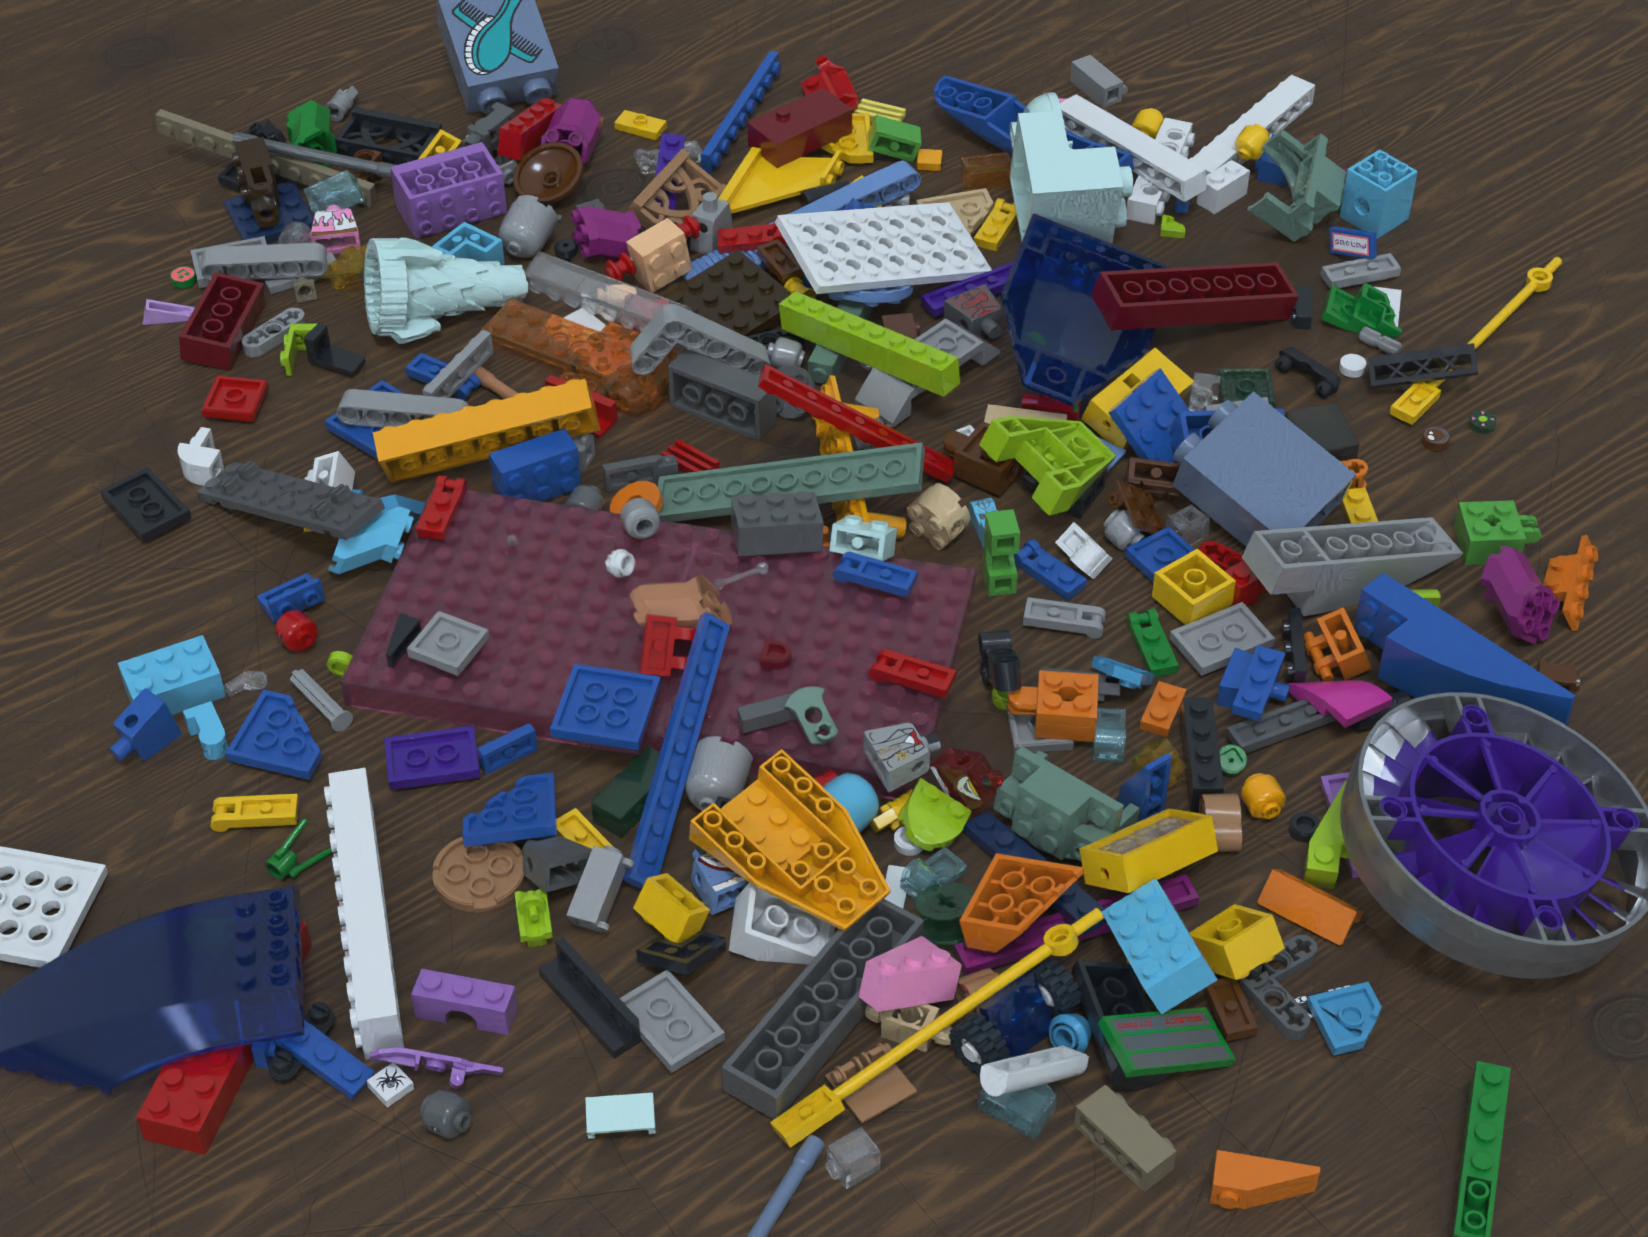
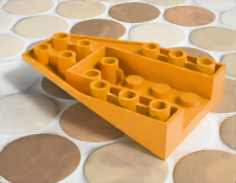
[689,749,891,931]

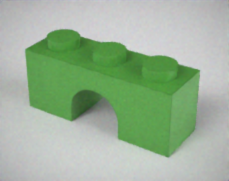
[982,509,1020,596]

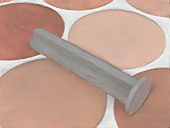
[290,669,353,732]

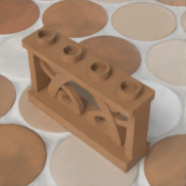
[626,148,726,241]

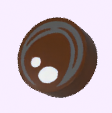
[1422,426,1450,451]

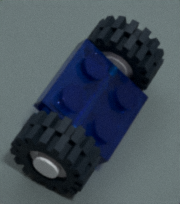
[949,957,1081,1077]

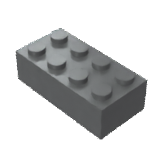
[668,348,776,441]

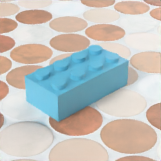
[1101,878,1217,1014]

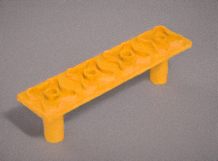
[812,375,906,539]

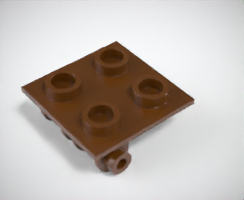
[1107,480,1164,534]

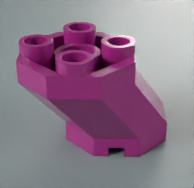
[541,98,603,166]
[570,206,641,261]
[1481,545,1560,644]

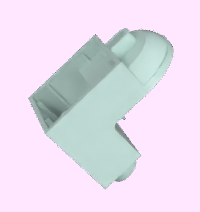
[1009,92,1133,255]

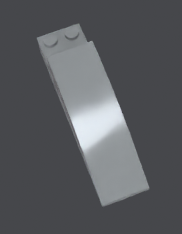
[1242,517,1463,616]

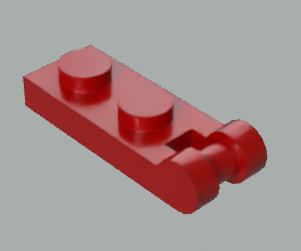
[718,221,787,254]
[416,475,468,540]
[868,649,957,699]

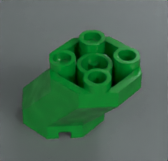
[286,100,337,167]

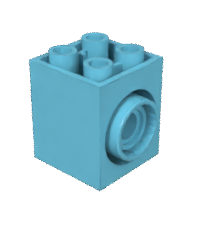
[1340,149,1418,239]

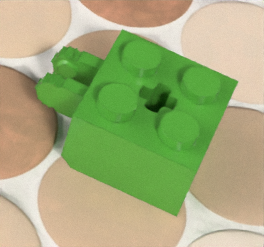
[1453,500,1542,565]

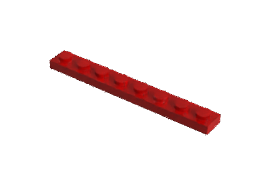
[758,364,954,483]

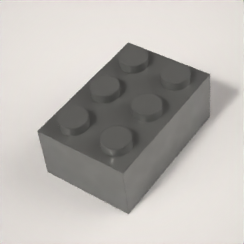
[731,491,824,556]

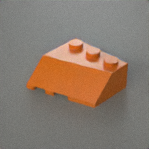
[959,853,1085,953]

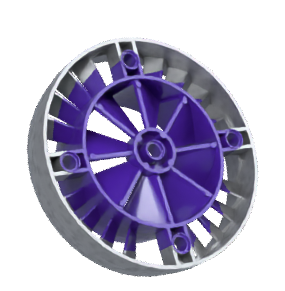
[1340,692,1648,979]

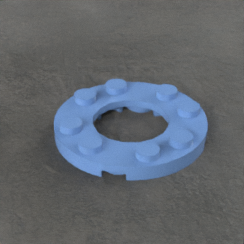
[826,285,914,307]

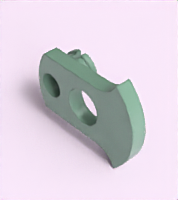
[784,686,838,746]

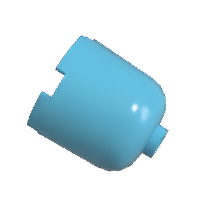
[822,773,879,833]

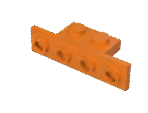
[1543,535,1598,631]

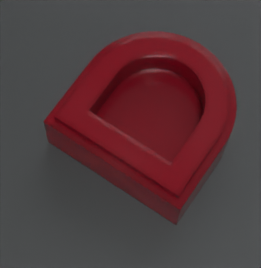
[760,640,792,670]

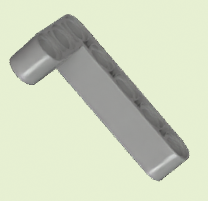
[629,304,771,377]

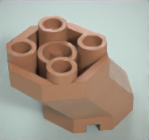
[630,575,733,629]

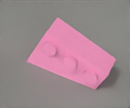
[858,936,962,1012]

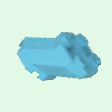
[328,506,414,574]

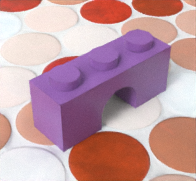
[411,969,518,1035]

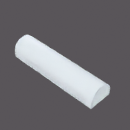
[980,1045,1089,1096]

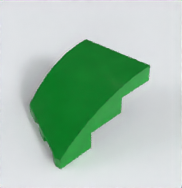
[1321,283,1402,337]

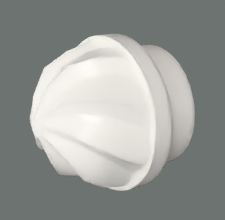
[605,549,635,578]

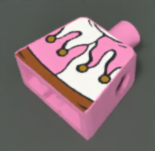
[311,205,361,254]

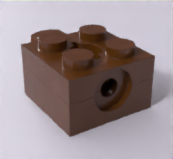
[943,422,1025,496]

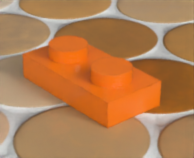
[1139,681,1187,738]

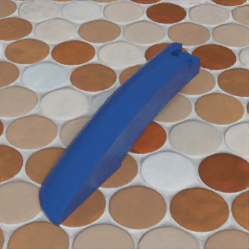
[934,75,1134,171]

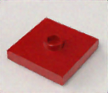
[201,376,269,422]

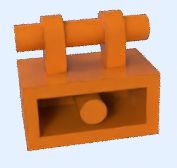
[1303,607,1372,682]

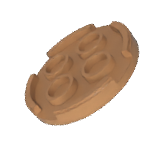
[433,837,526,912]

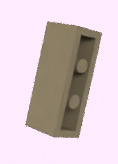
[1074,1084,1177,1192]

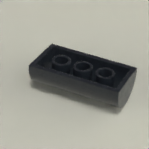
[1071,960,1170,1091]

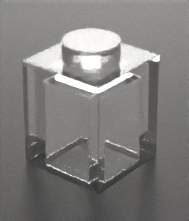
[825,1127,881,1189]

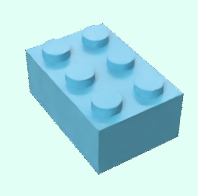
[118,635,226,715]

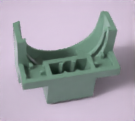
[1247,129,1346,242]
[994,747,1140,861]

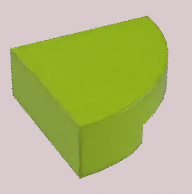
[1160,215,1185,239]

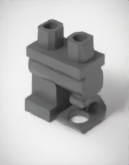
[462,102,516,164]

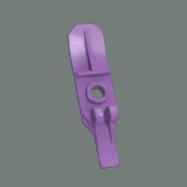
[370,1047,503,1090]

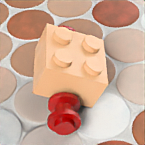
[604,215,701,294]

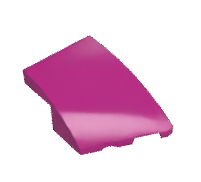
[1287,680,1393,728]

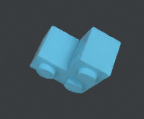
[432,222,505,265]

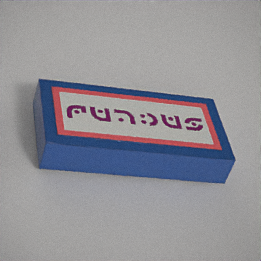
[1330,226,1377,259]

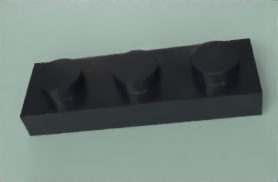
[1281,608,1307,683]

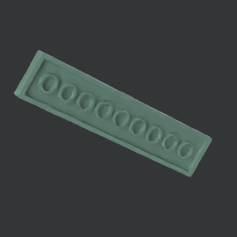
[658,442,925,523]

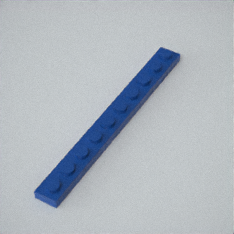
[623,612,730,889]

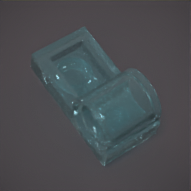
[1093,708,1126,762]
[900,847,967,905]

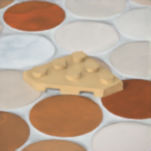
[916,188,993,236]

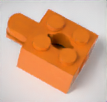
[1007,670,1099,742]

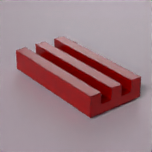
[661,439,720,473]

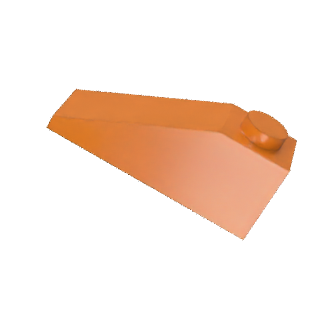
[1210,1150,1320,1209]

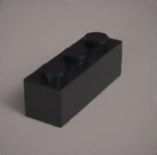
[1291,286,1312,329]

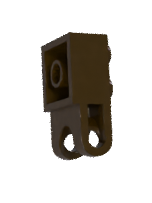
[232,137,280,228]

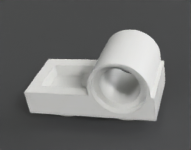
[1055,522,1113,579]

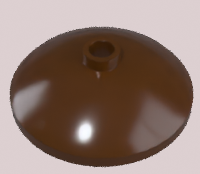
[513,142,584,204]

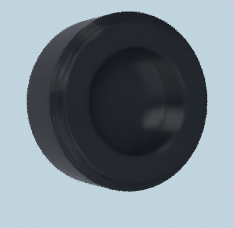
[1289,812,1320,843]

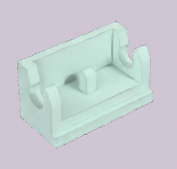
[585,1093,656,1139]

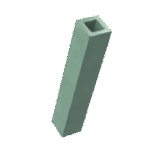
[808,299,874,384]

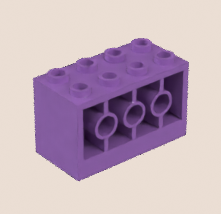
[390,142,507,239]

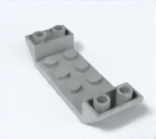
[855,318,1000,428]

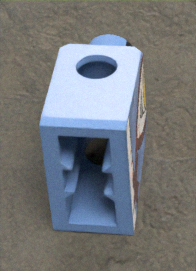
[691,846,749,915]

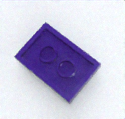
[384,725,480,790]

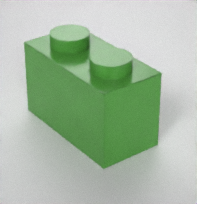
[868,115,921,162]

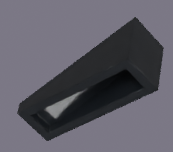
[799,180,850,205]
[386,612,422,668]

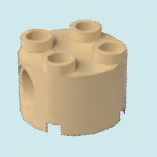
[907,483,971,550]

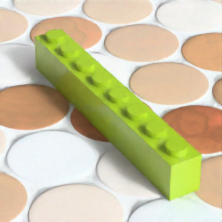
[779,291,960,397]

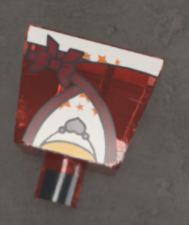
[929,748,1003,809]

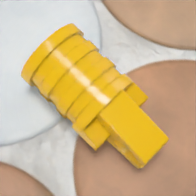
[870,789,913,834]

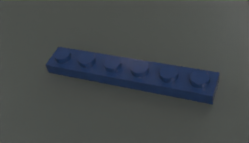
[964,811,1107,936]

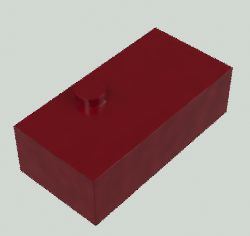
[747,88,852,168]
[179,272,265,371]

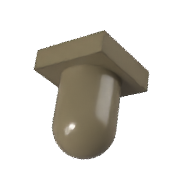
[293,277,317,303]

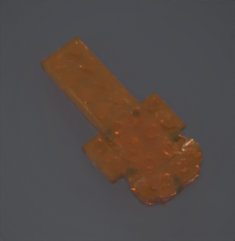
[481,298,679,413]

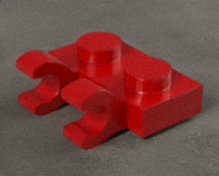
[639,614,696,677]

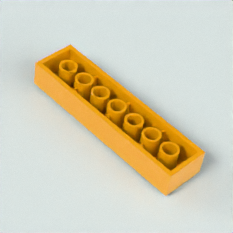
[373,379,600,483]

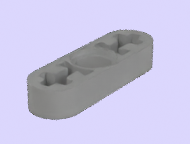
[242,308,306,357]

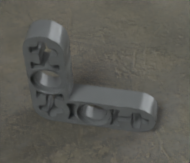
[1238,935,1317,1040]

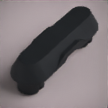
[1275,346,1341,398]
[269,1002,335,1083]

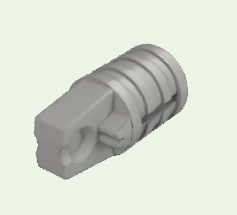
[325,85,358,122]

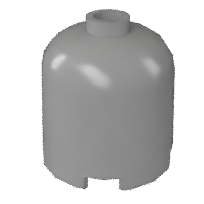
[498,195,558,259]
[685,736,753,811]

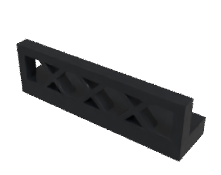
[1367,343,1478,389]
[539,937,641,1059]

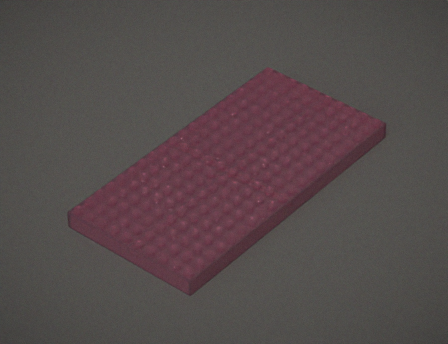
[341,485,976,800]

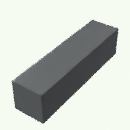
[737,693,815,733]

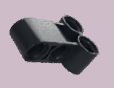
[978,629,1021,692]

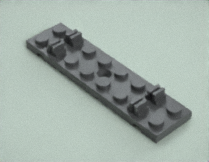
[197,461,385,540]

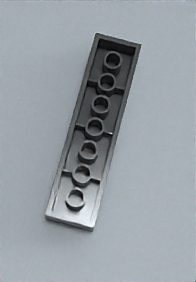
[721,899,924,1120]

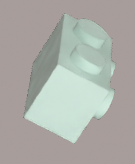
[829,515,897,561]

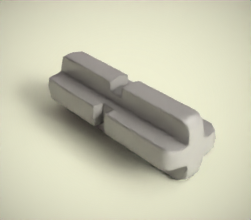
[1359,327,1402,354]

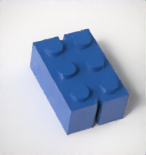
[489,428,581,514]

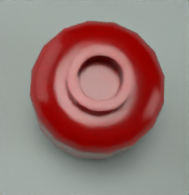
[275,610,318,652]

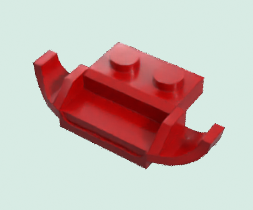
[800,55,860,111]

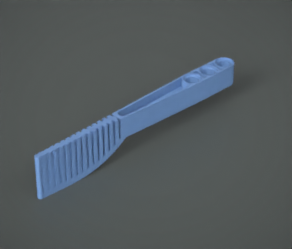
[683,160,922,281]

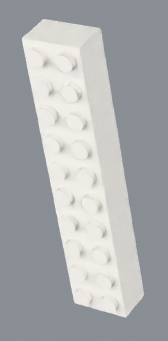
[324,768,404,1060]

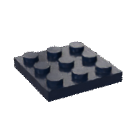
[224,182,314,244]

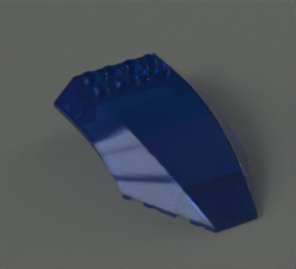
[1000,213,1173,406]
[0,884,304,1094]

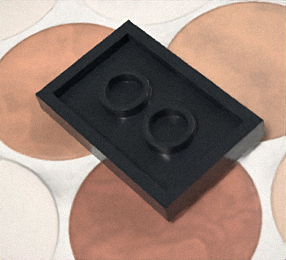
[100,467,191,543]

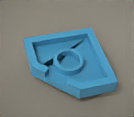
[1091,655,1155,689]
[1307,982,1382,1056]

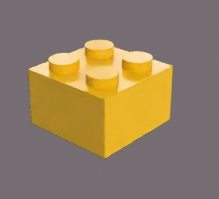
[1152,549,1236,625]
[1189,904,1285,980]

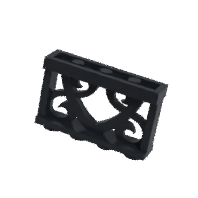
[335,107,442,165]

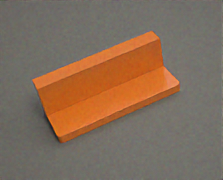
[1258,869,1364,945]

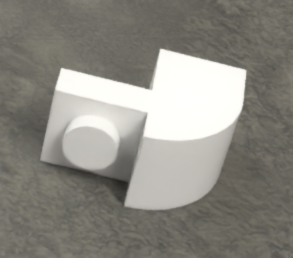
[178,427,224,486]

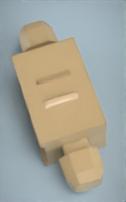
[865,1004,953,1052]

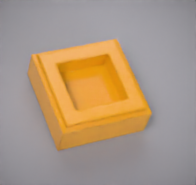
[917,149,942,171]

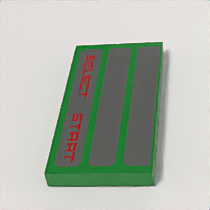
[1098,1007,1236,1077]

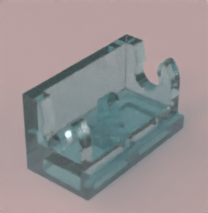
[304,170,365,213]

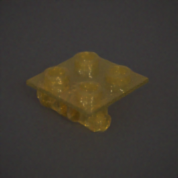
[321,244,367,290]

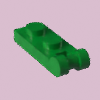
[1126,608,1179,677]

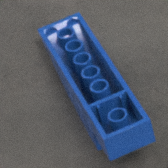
[1354,573,1576,726]

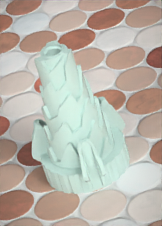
[364,238,528,344]

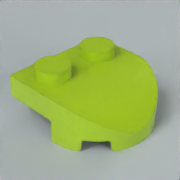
[898,778,971,851]

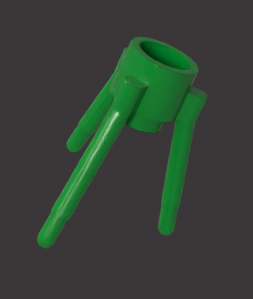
[265,818,333,880]

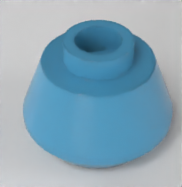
[1049,1014,1092,1053]

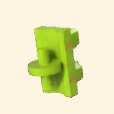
[514,889,553,947]

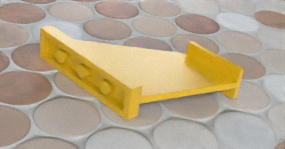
[718,147,844,214]

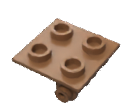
[825,1043,917,1124]

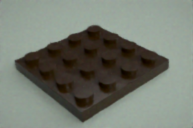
[658,249,791,337]

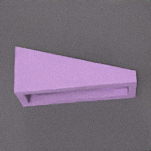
[143,299,195,325]

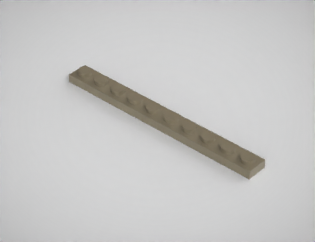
[156,109,376,208]

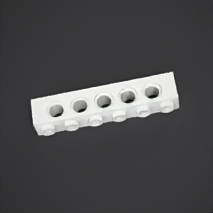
[1127,118,1195,225]

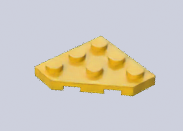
[821,113,874,164]

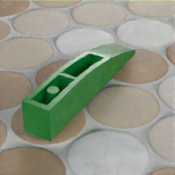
[1453,1061,1511,1237]

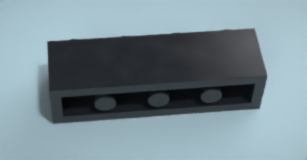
[1179,698,1224,812]

